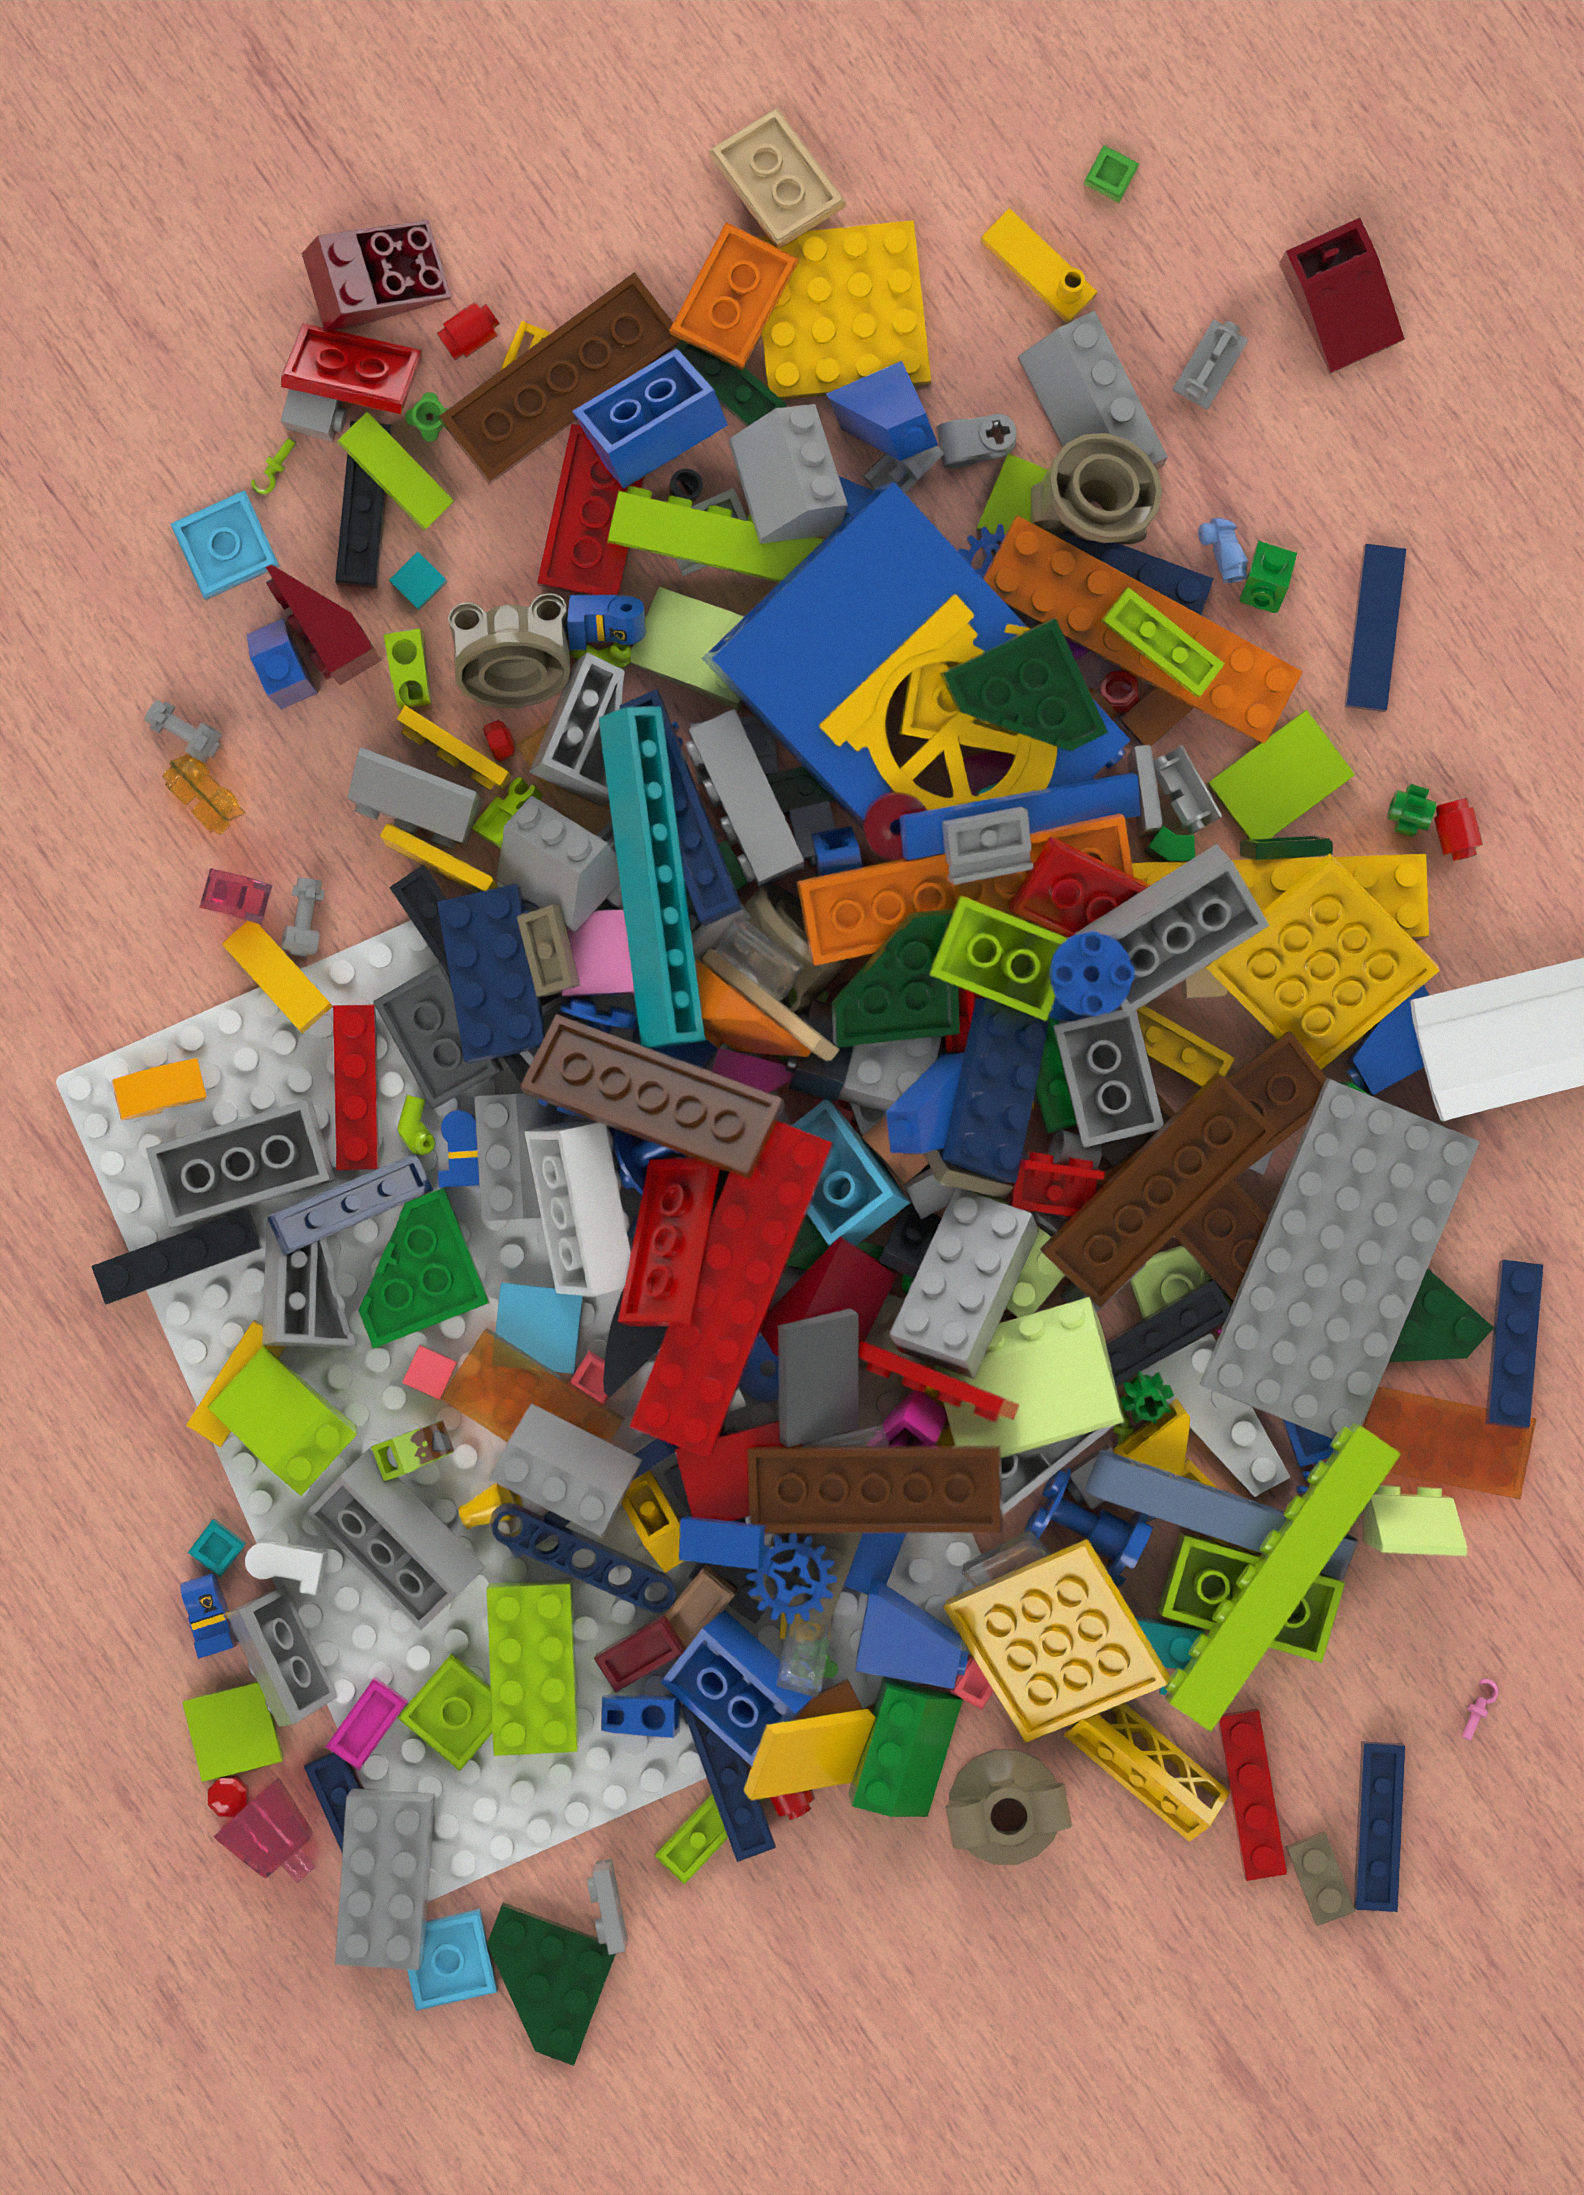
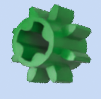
[1387,784,1436,837]
[1121,1371,1174,1424]

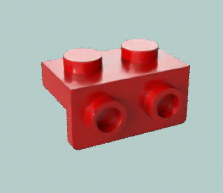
[1008,1152,1105,1217]

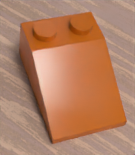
[695,959,811,1057]

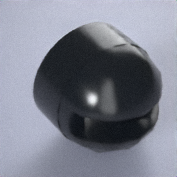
[669,468,703,502]

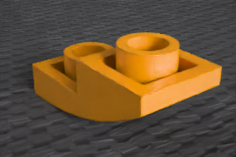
[111,1058,207,1121]

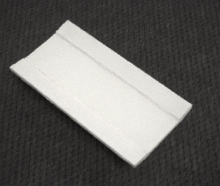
[1410,958,1584,1121]

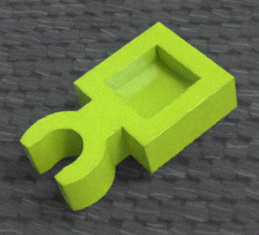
[472,776,543,849]

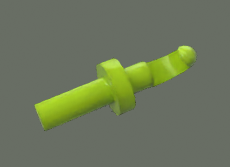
[251,437,296,495]
[1113,1396,1134,1446]

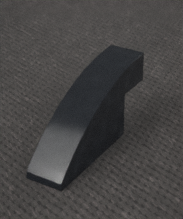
[604,1289,669,1398]

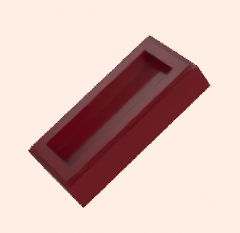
[593,1614,687,1693]

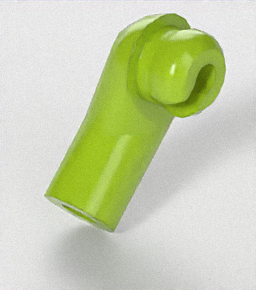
[569,642,632,669]
[397,1095,436,1155]

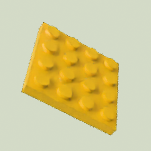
[757,220,931,400]
[1205,854,1440,1070]
[943,1539,1170,1743]

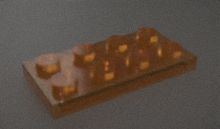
[440,1328,625,1442]
[1364,1386,1536,1500]

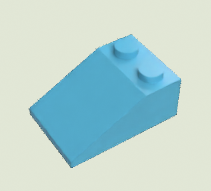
[792,1099,910,1246]

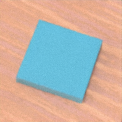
[170,490,280,600]
[492,1282,583,1374]
[407,1909,498,2011]

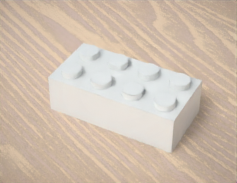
[524,1121,631,1297]

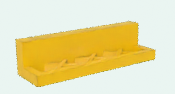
[1064,1703,1231,1842]

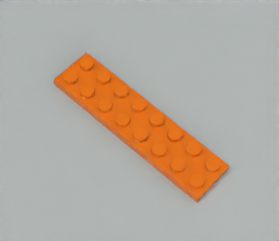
[983,515,1303,744]
[797,814,1134,966]

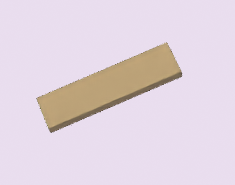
[702,948,839,1061]

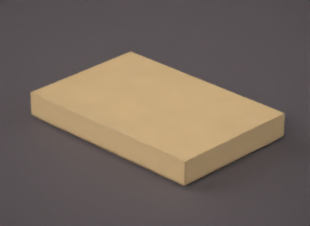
[709,108,845,249]

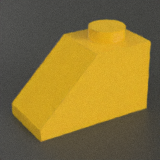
[1113,1398,1191,1476]
[621,1470,684,1573]

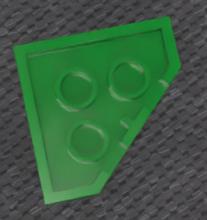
[358,1188,490,1349]

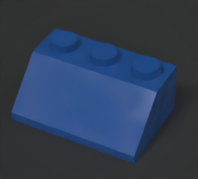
[573,348,728,489]
[660,1610,817,1766]

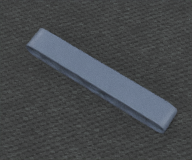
[1085,1450,1359,1580]

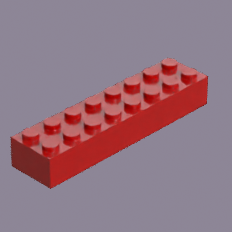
[629,1121,834,1458]

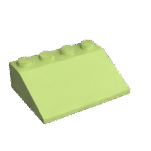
[935,1297,1124,1458]

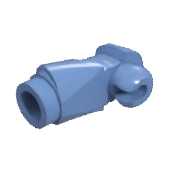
[1198,518,1248,583]

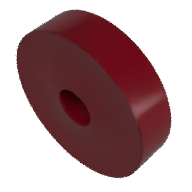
[863,791,927,861]

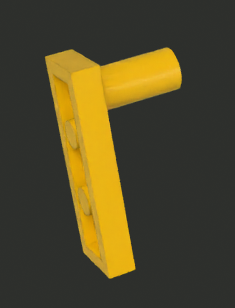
[980,208,1098,323]

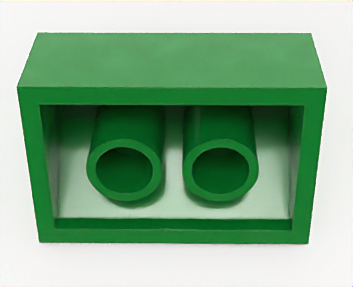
[848,1676,963,1817]

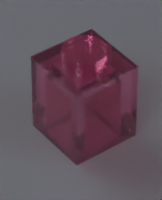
[199,868,273,925]

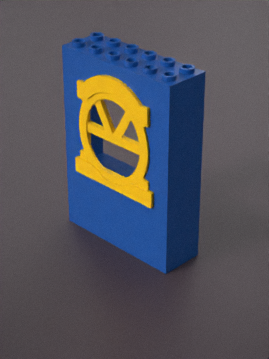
[701,482,1130,861]

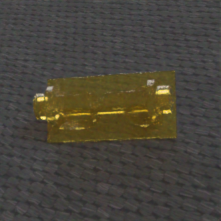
[162,754,246,835]

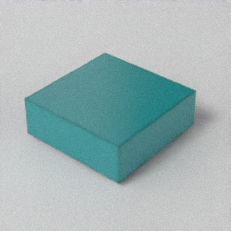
[389,551,448,611]
[187,1518,247,1577]

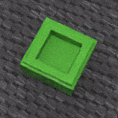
[1084,145,1139,203]

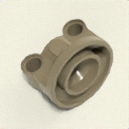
[1031,433,1162,544]
[448,593,570,708]
[718,883,850,1016]
[945,1749,1072,1865]

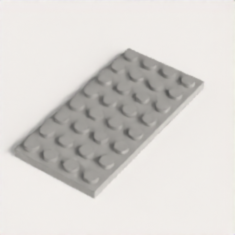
[1199,1078,1480,1439]

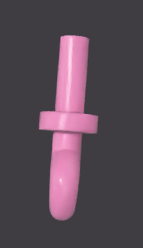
[1461,1679,1499,1741]

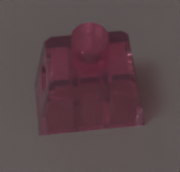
[214,1777,316,1883]

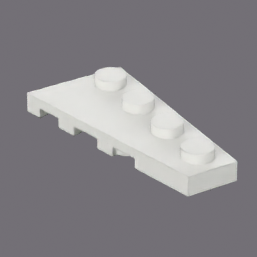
[1141,1332,1290,1497]

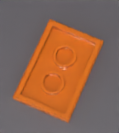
[669,222,799,371]

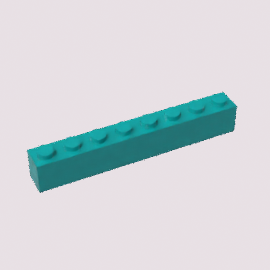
[598,707,705,1049]

